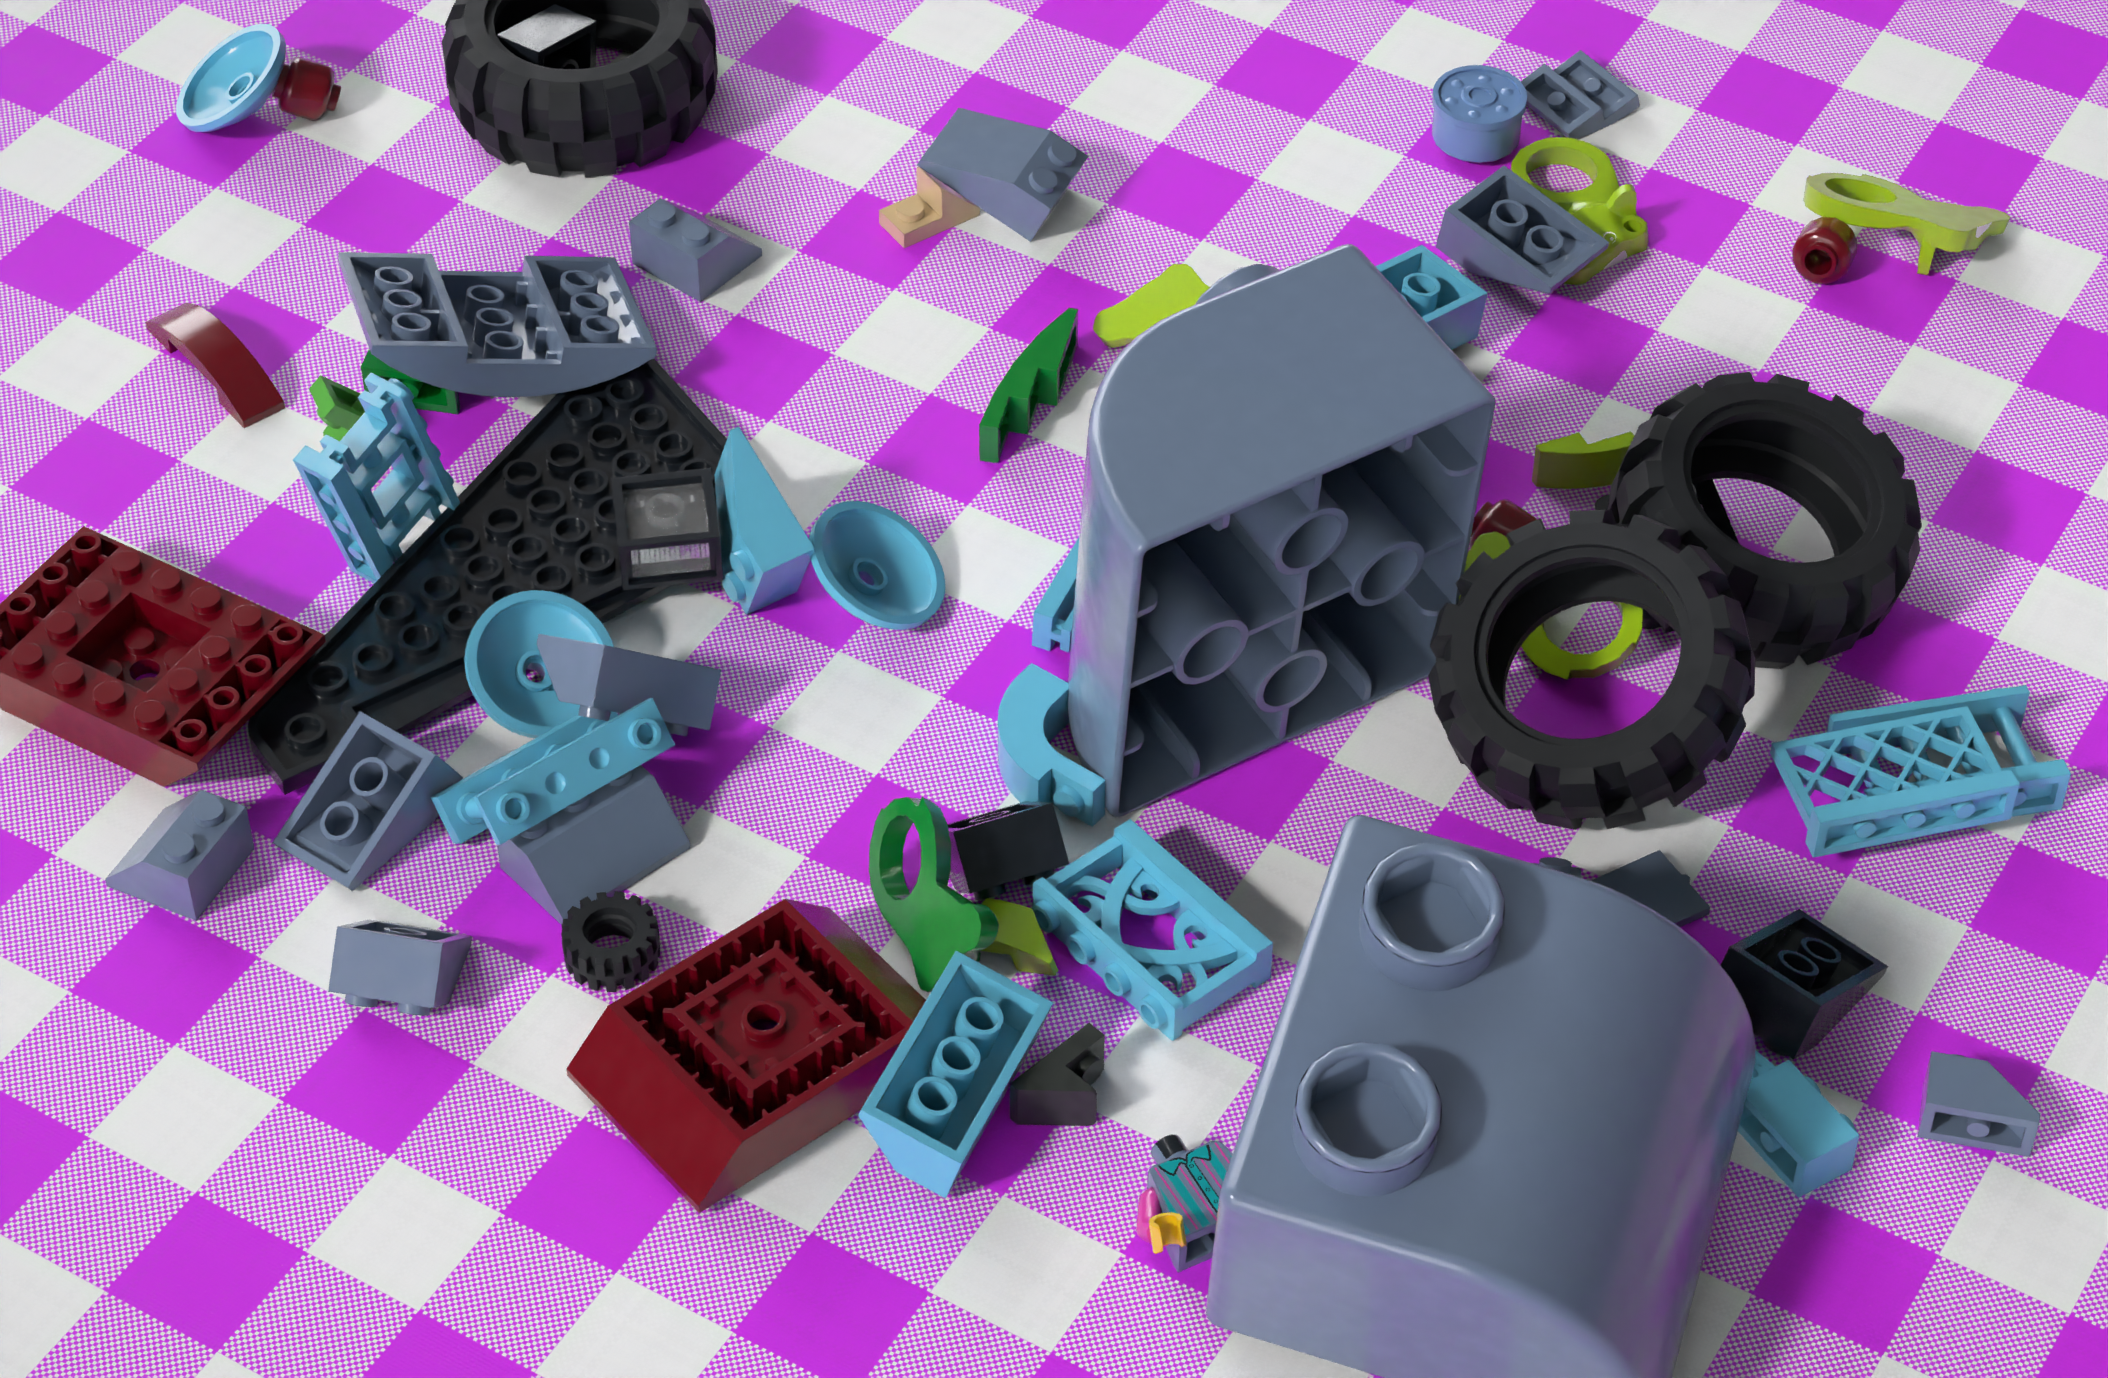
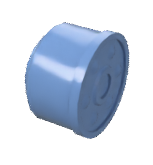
[1432,65,1527,163]

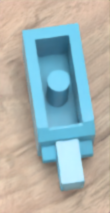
[1738,1050,1860,1198]

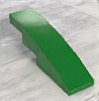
[979,308,1078,463]

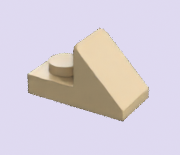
[879,166,980,248]

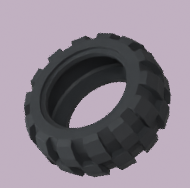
[442,0,718,178]
[1608,372,1922,669]
[1428,510,1755,830]

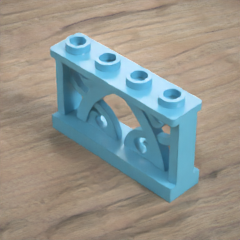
[1032,819,1273,1041]

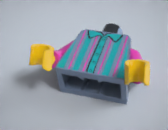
[1136,1134,1233,1273]

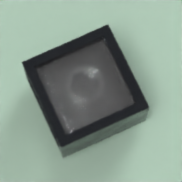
[611,468,723,590]

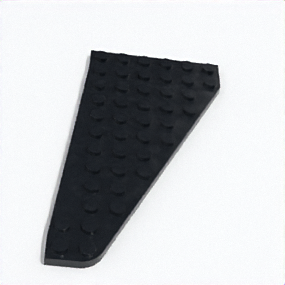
[248,358,727,795]

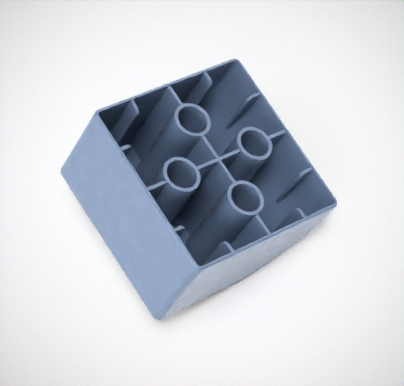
[1068,244,1495,817]
[1206,815,1755,1378]

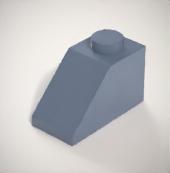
[1917,1051,2040,1157]

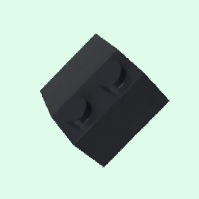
[1721,909,1889,1060]

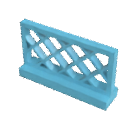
[1770,706,2020,858]

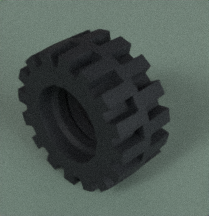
[561,891,660,992]

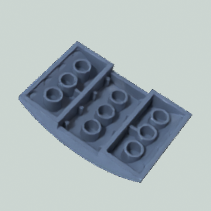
[338,252,657,397]

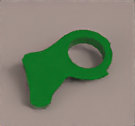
[869,796,999,992]

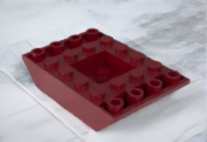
[0,526,326,787]
[566,899,926,1213]

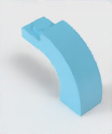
[998,663,1105,827]

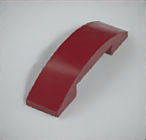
[145,303,285,428]

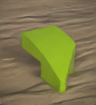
[980,898,1058,976]

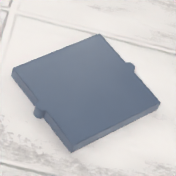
[1591,850,1710,927]

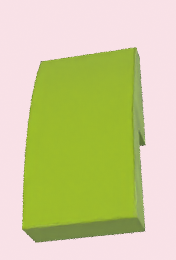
[1532,431,1634,489]

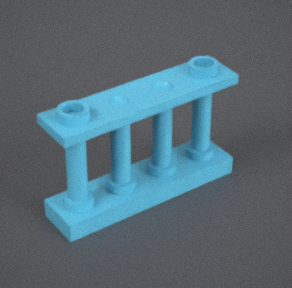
[1827,685,2071,817]
[430,698,675,845]

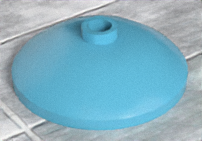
[176,24,286,132]
[809,501,945,630]
[464,590,614,738]

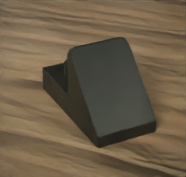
[1010,1023,1105,1126]

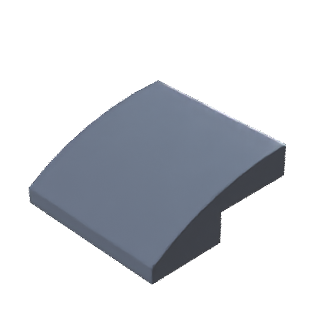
[1520,50,1640,139]

